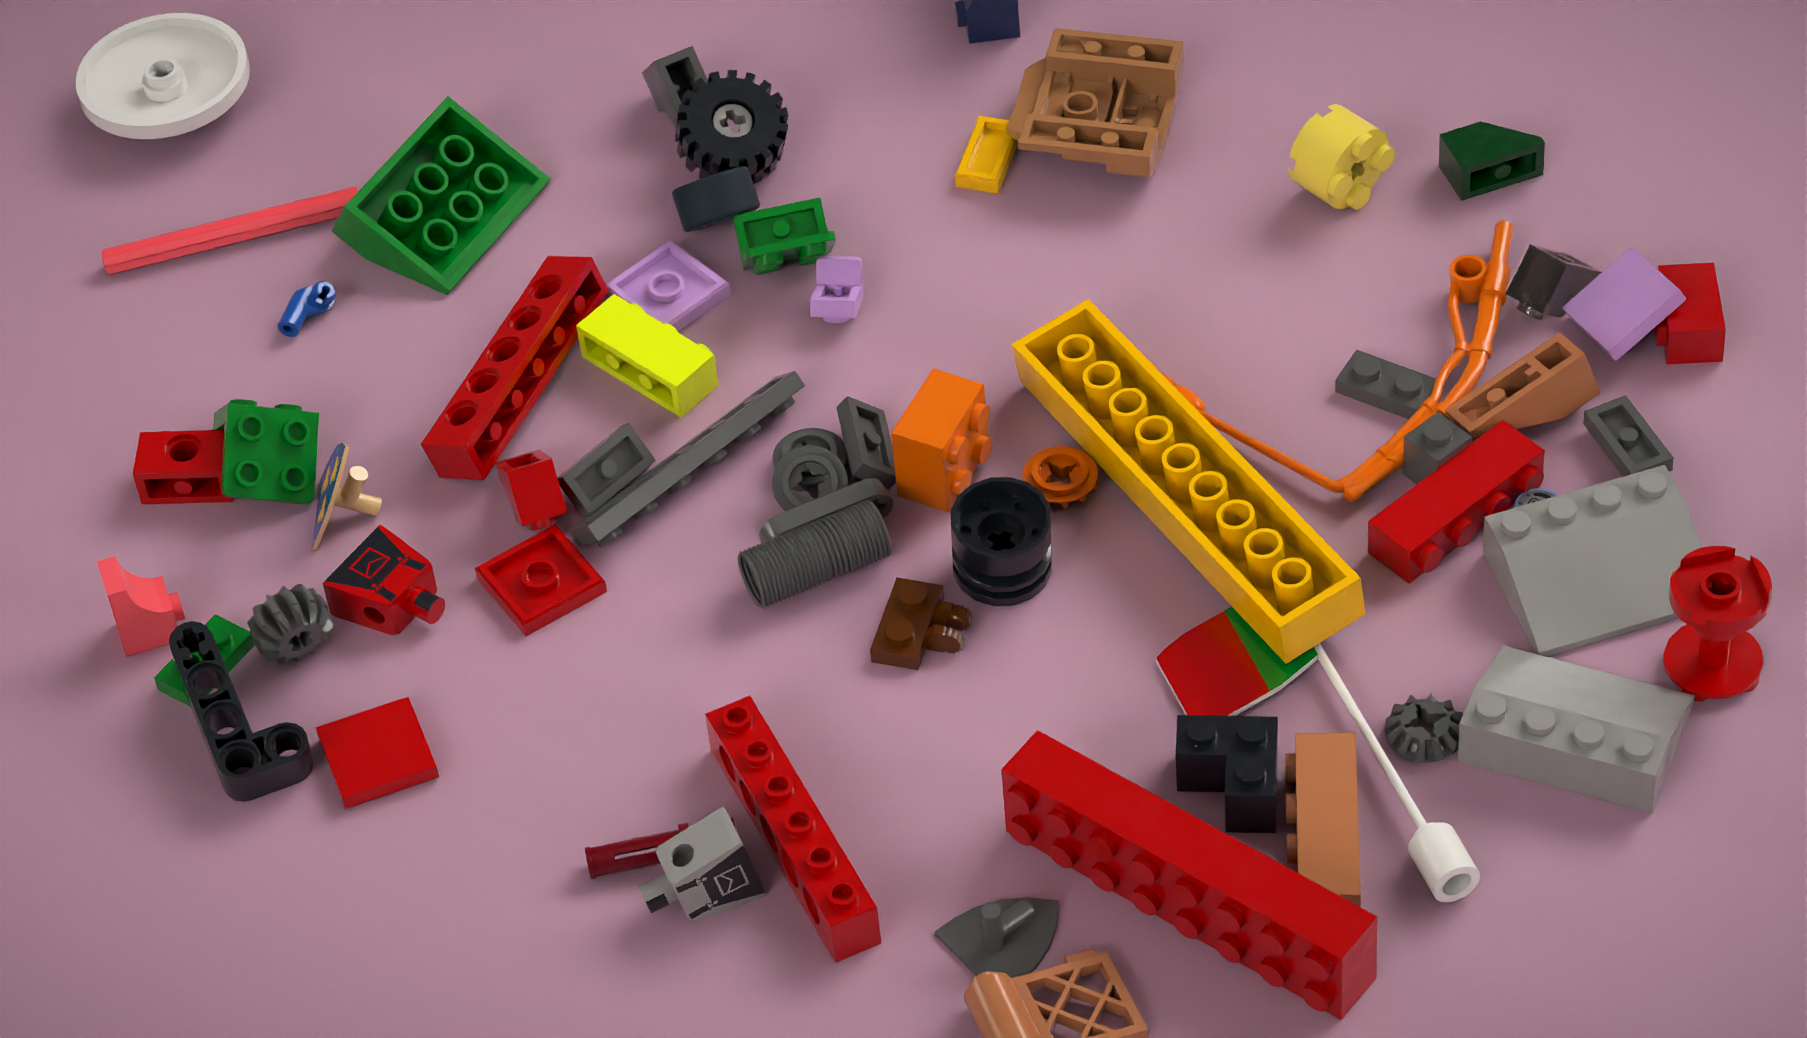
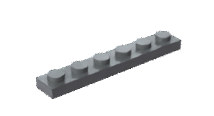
[569,371,805,547]

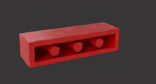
[1368,420,1545,584]

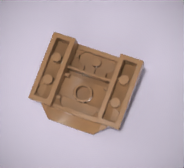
[1006,28,1184,177]

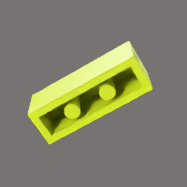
[576,294,719,418]

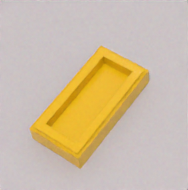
[955,116,1018,194]

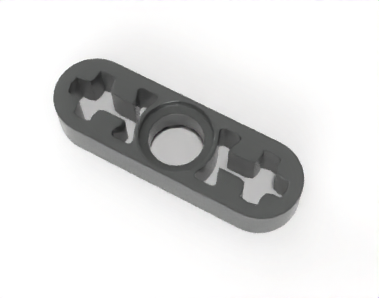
[759,478,893,543]

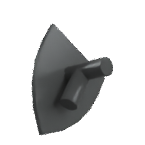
[934,897,1058,978]

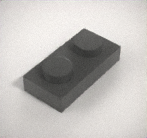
[1335,350,1436,419]
[1583,395,1674,477]
[836,396,896,490]
[557,423,656,517]

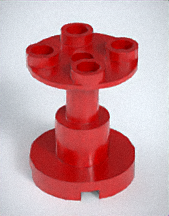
[1663,546,1772,702]

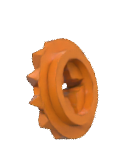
[1022,446,1098,510]

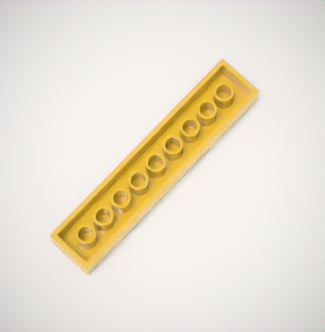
[1011,299,1366,664]

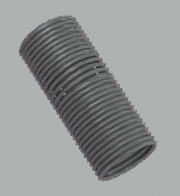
[737,499,892,608]

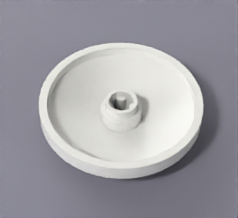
[76,13,250,139]

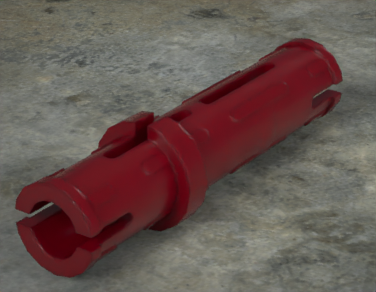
[585,817,735,879]

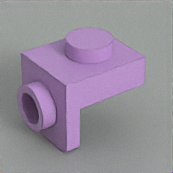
[810,256,863,323]

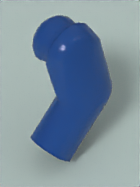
[277,281,336,337]

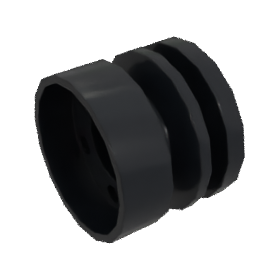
[951,477,1052,606]

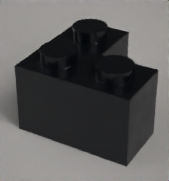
[1175,715,1278,833]

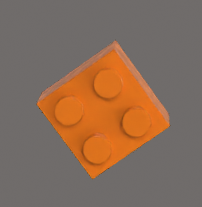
[891,368,992,512]

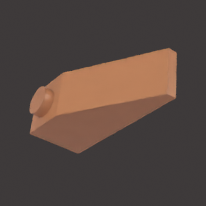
[1445,332,1600,439]

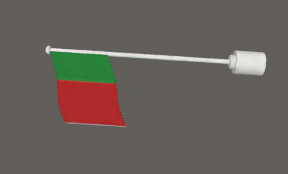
[1156,606,1480,903]

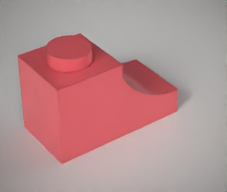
[97,556,185,657]

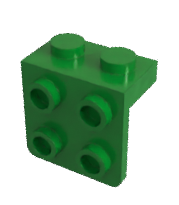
[732,197,836,275]
[213,399,319,505]

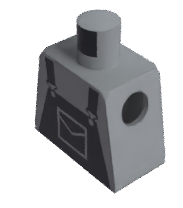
[638,806,767,922]

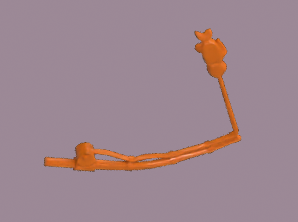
[1149,221,1513,503]

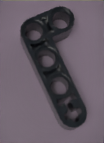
[169,621,313,802]

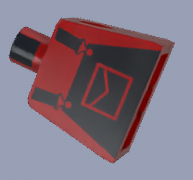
[322,525,445,636]

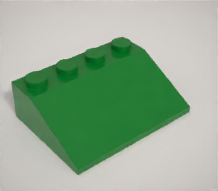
[331,96,551,295]

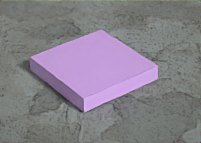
[605,240,731,332]
[1562,246,1686,361]

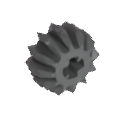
[247,583,334,665]

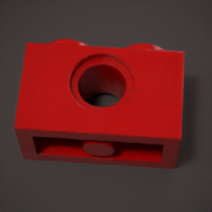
[133,430,234,505]

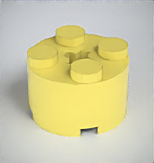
[1288,104,1395,210]

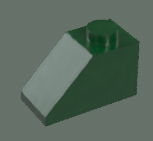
[1439,121,1545,201]

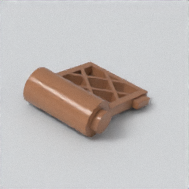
[963,949,1149,1038]

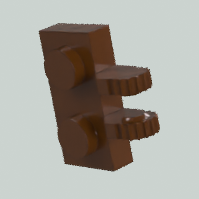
[870,577,973,670]

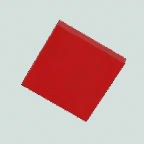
[475,524,607,636]
[315,696,439,809]

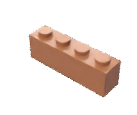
[1285,732,1361,907]

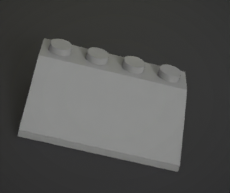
[1483,465,1702,657]
[1458,645,1695,813]

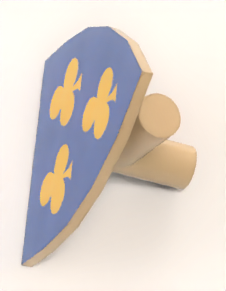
[312,442,382,550]

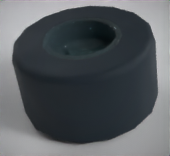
[672,166,760,232]

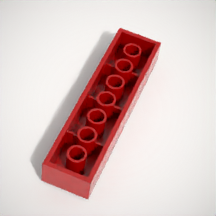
[1001,730,1377,1020]

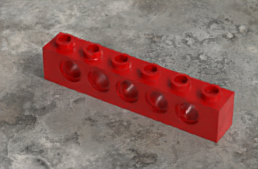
[421,256,609,480]
[705,695,881,963]

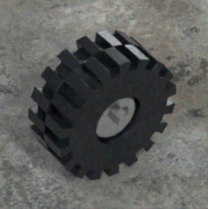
[675,70,788,184]

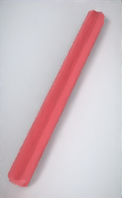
[101,187,358,275]

